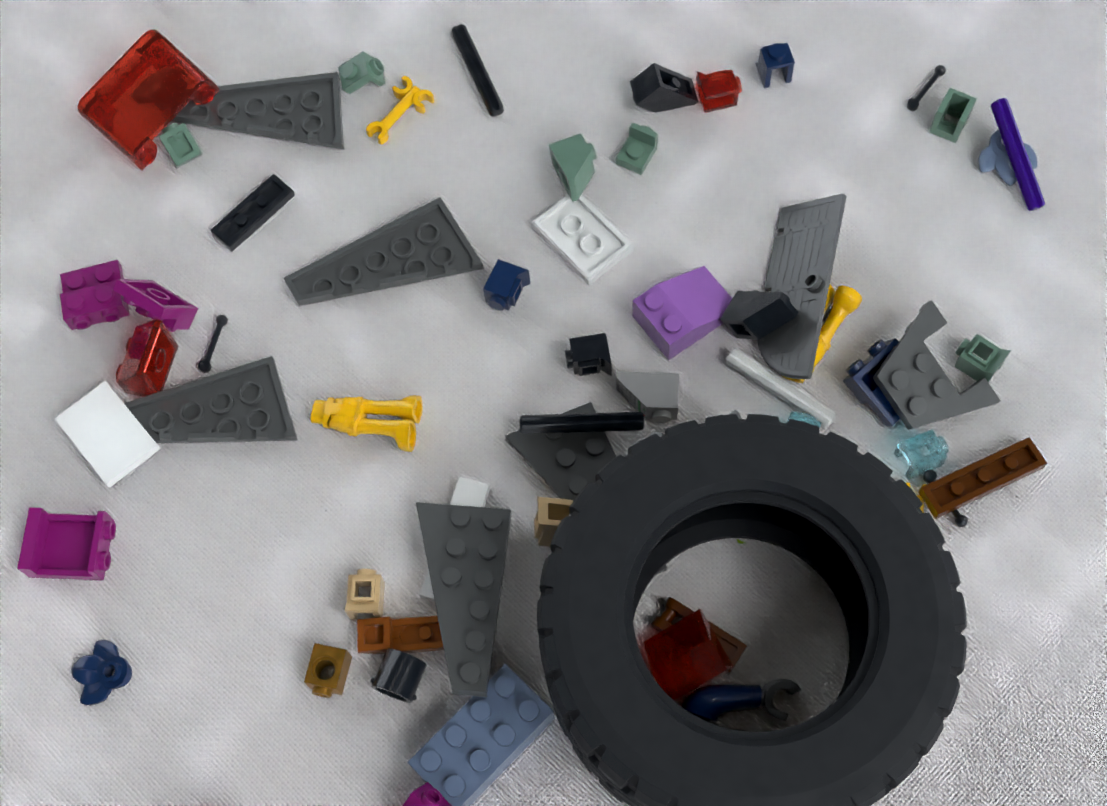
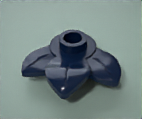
[71,640,132,705]

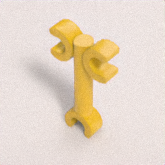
[366,76,435,145]

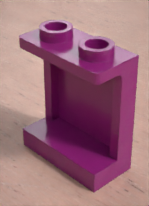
[17,507,116,580]

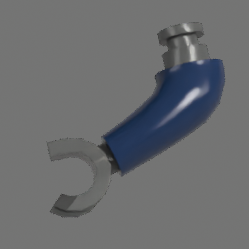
[682,679,801,722]

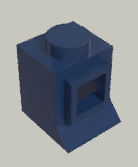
[755,43,795,88]
[483,259,531,311]

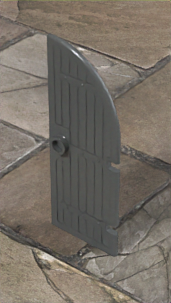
[757,193,847,379]

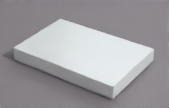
[531,194,634,285]
[54,381,161,488]

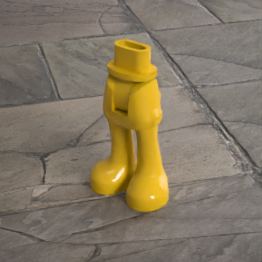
[781,284,862,383]
[311,395,423,452]

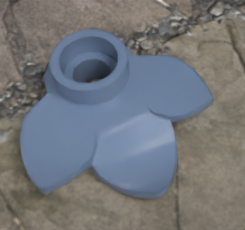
[978,130,1038,186]

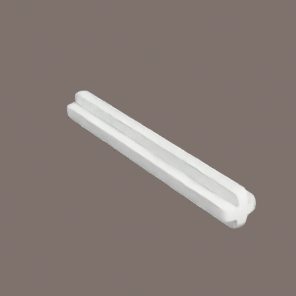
[726,349,836,427]

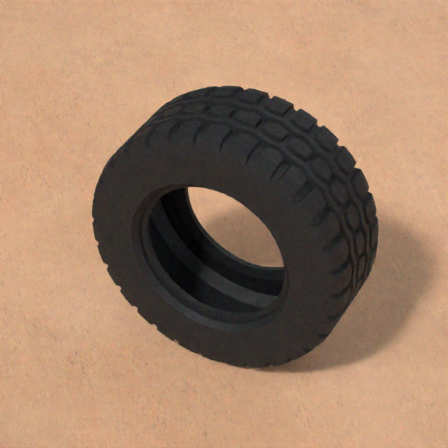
[537,414,967,806]

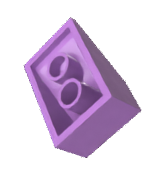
[632,266,732,360]

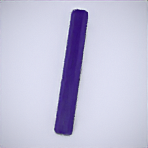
[990,98,1045,211]

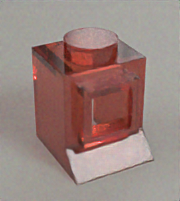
[695,69,742,113]

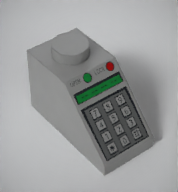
[616,372,679,423]

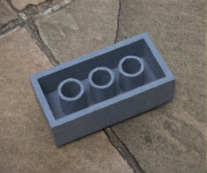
[407,664,555,806]

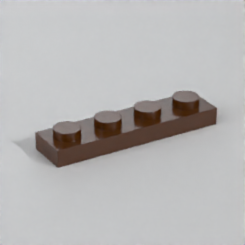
[918,437,1047,519]

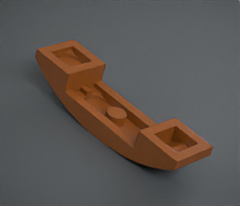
[357,616,444,654]

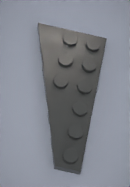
[171,72,344,150]
[284,197,484,306]
[124,356,298,443]
[505,402,667,575]
[416,502,512,697]

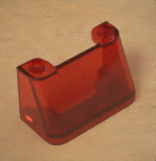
[77,29,220,171]

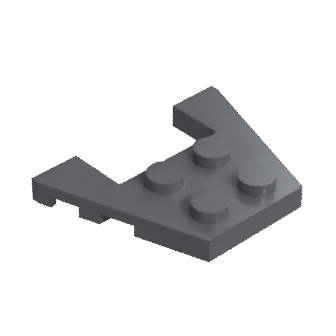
[872,300,1001,430]

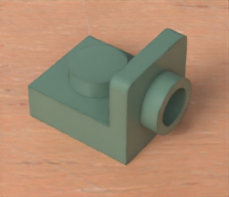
[159,123,202,168]
[616,123,658,175]

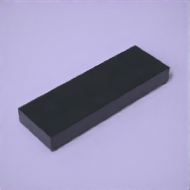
[210,174,295,252]

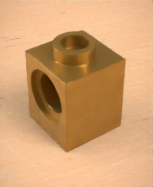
[304,643,352,698]

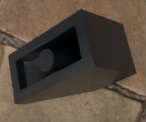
[630,63,698,113]

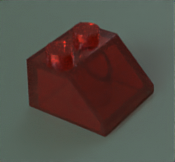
[116,319,179,397]
[643,609,734,701]

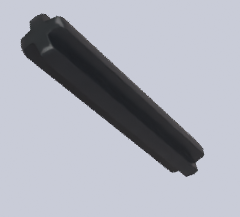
[452,24,504,117]
[519,412,644,434]

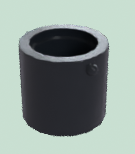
[370,648,427,703]

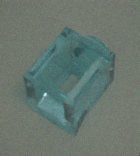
[894,429,949,480]

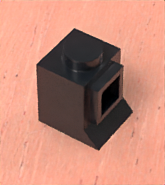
[565,333,612,376]

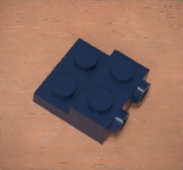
[843,338,900,427]

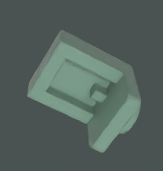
[338,51,386,94]

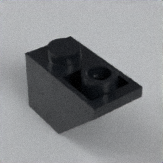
[720,290,798,340]

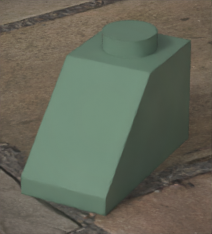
[549,133,597,202]

